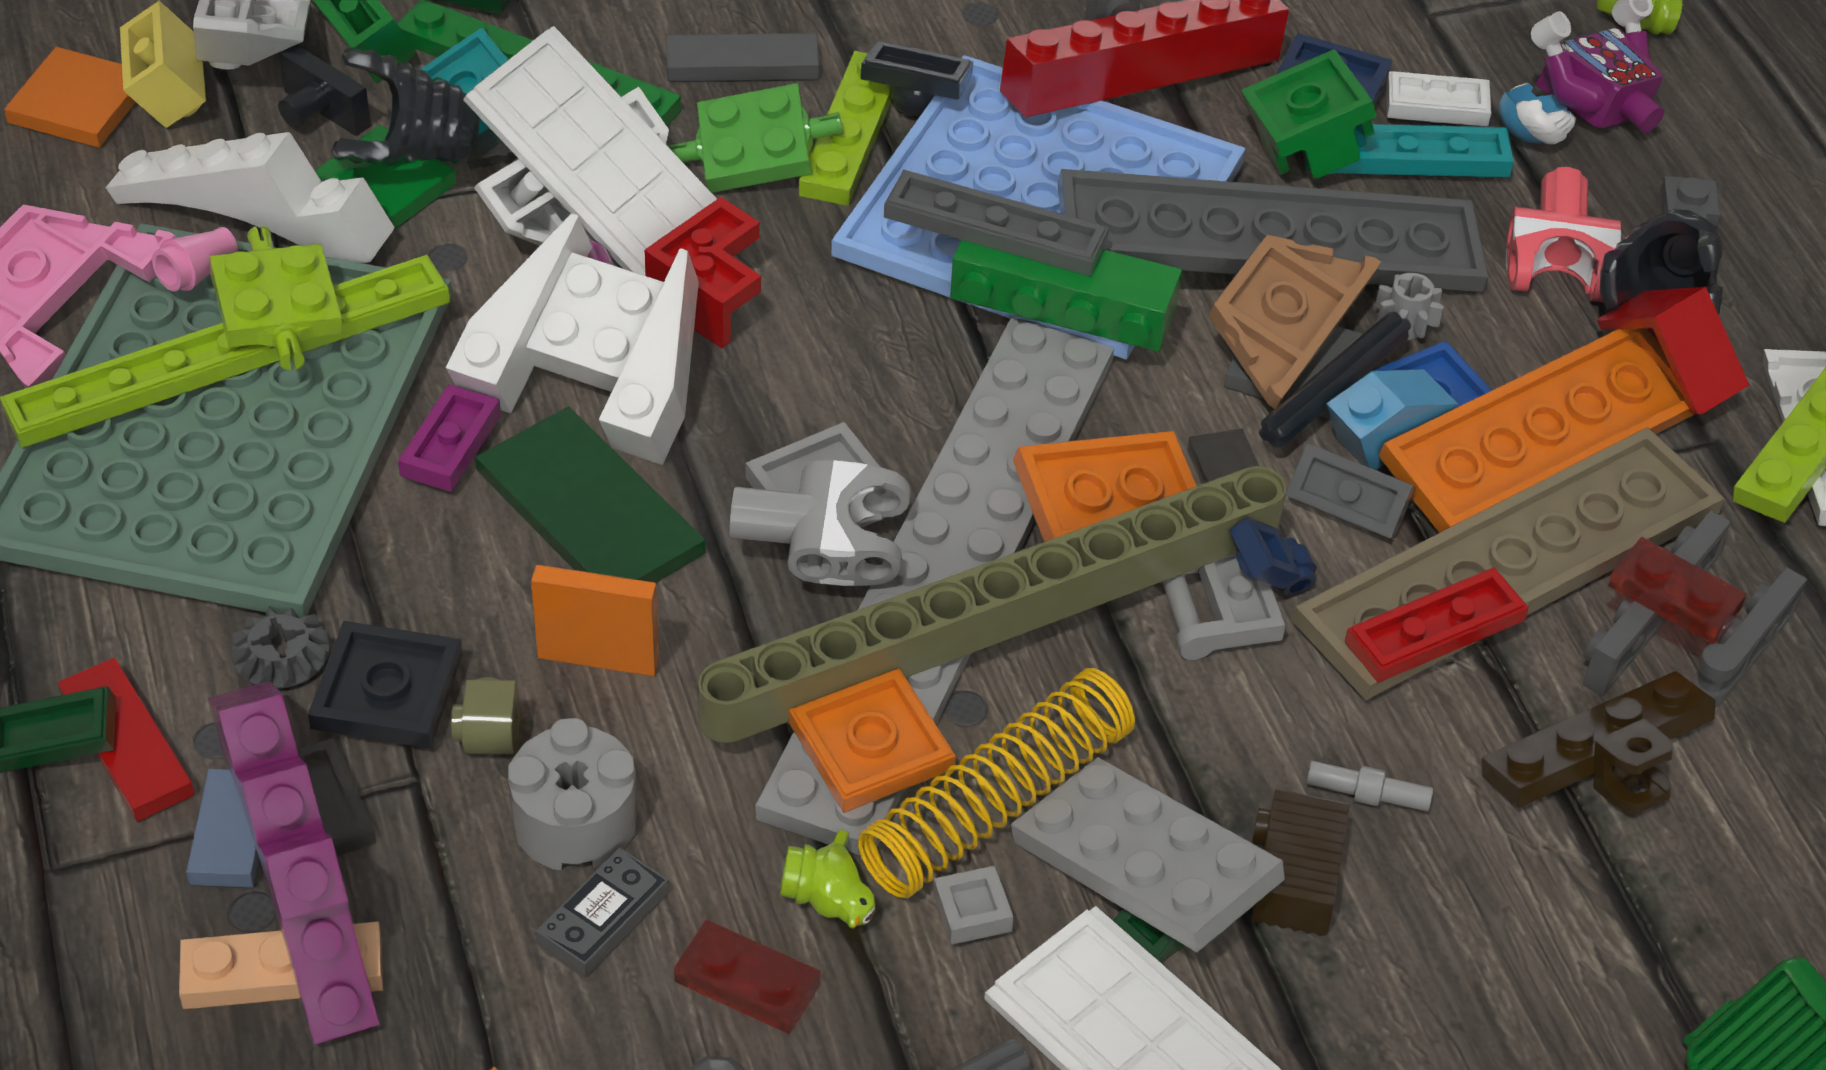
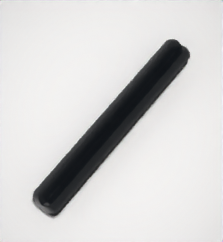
[1259,312,1411,448]

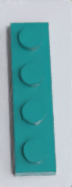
[1303,124,1514,177]

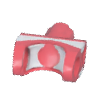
[1506,167,1621,303]

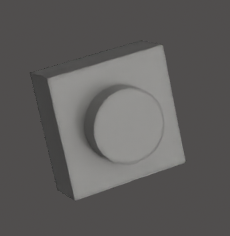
[933,865,1014,945]

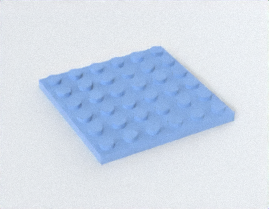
[831,55,1246,360]

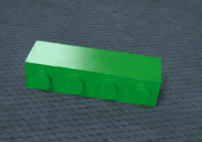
[950,240,1182,352]

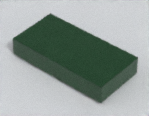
[0,686,116,773]

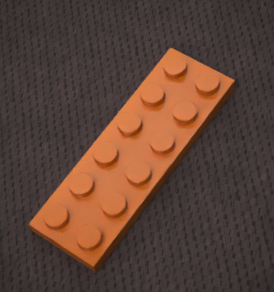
[1378,328,1695,533]

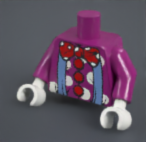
[1531,0,1664,133]

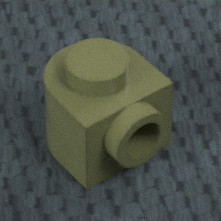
[451,677,522,754]

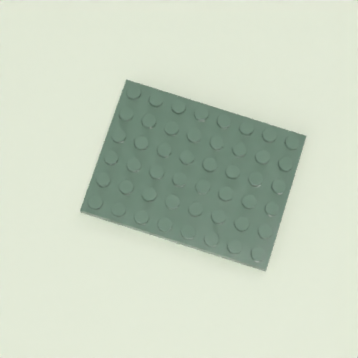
[0,223,453,618]

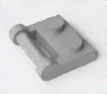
[1160,554,1285,660]

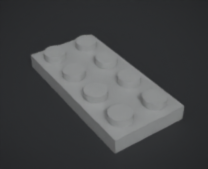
[1011,757,1285,952]

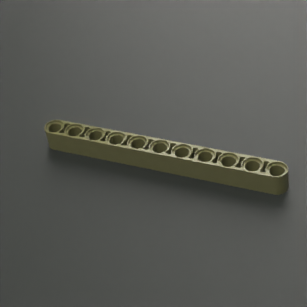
[698,466,1287,743]

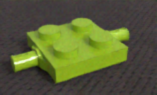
[209,226,342,371]

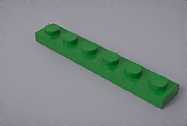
[397,0,681,127]

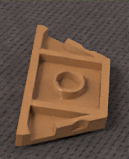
[1208,235,1381,409]

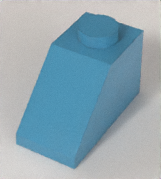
[1327,369,1459,470]

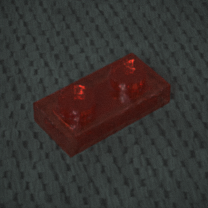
[1608,537,1747,644]
[674,920,820,1034]

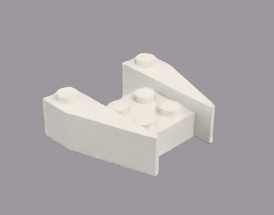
[446,213,699,465]

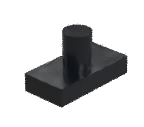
[278,44,371,137]

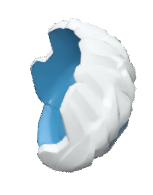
[1499,83,1576,144]

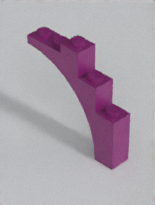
[208,681,380,1045]

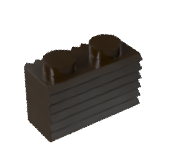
[1251,789,1350,936]

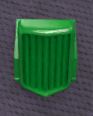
[1683,956,1826,1070]

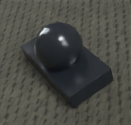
[860,40,974,117]

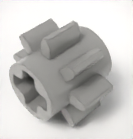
[1375,273,1444,340]

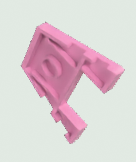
[0,204,176,388]

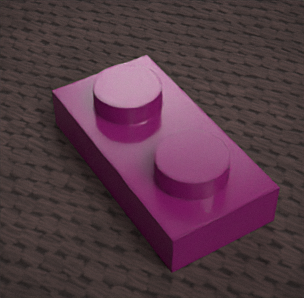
[398,384,501,492]

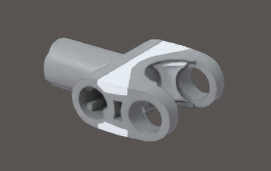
[729,460,911,586]

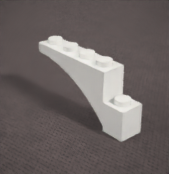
[106,132,395,263]

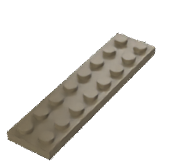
[1292,427,1725,700]

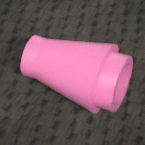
[152,227,238,291]

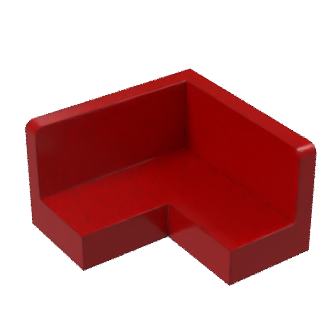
[644,197,761,348]
[1597,287,1749,414]

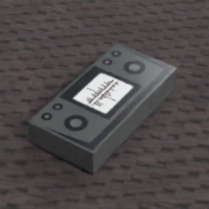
[535,847,669,977]

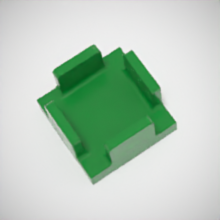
[1241,49,1377,179]

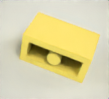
[120,1,206,128]

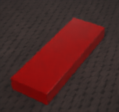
[1344,567,1529,683]
[57,657,195,822]

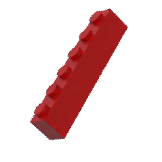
[1000,0,1289,118]

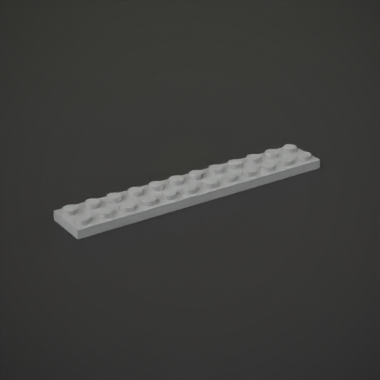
[756,317,1114,855]

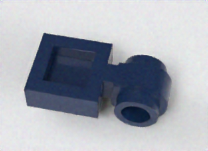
[1229,517,1317,596]

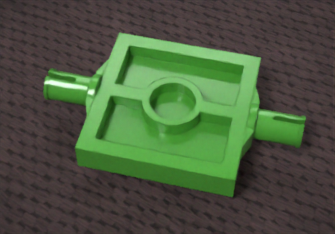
[667,83,843,193]

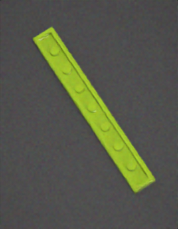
[0,255,450,448]

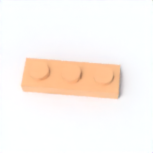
[179,922,383,1009]

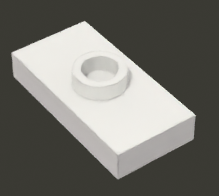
[1386,71,1491,127]

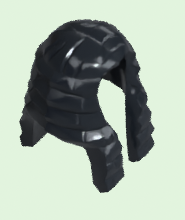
[331,47,480,166]
[1600,209,1723,314]

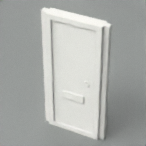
[463,26,717,276]
[985,906,1281,1070]

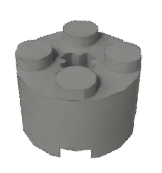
[508,718,638,870]

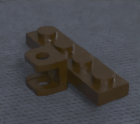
[1482,671,1716,813]

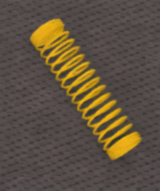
[858,668,1135,899]

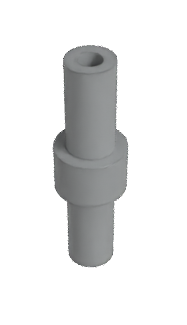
[1306,760,1433,812]

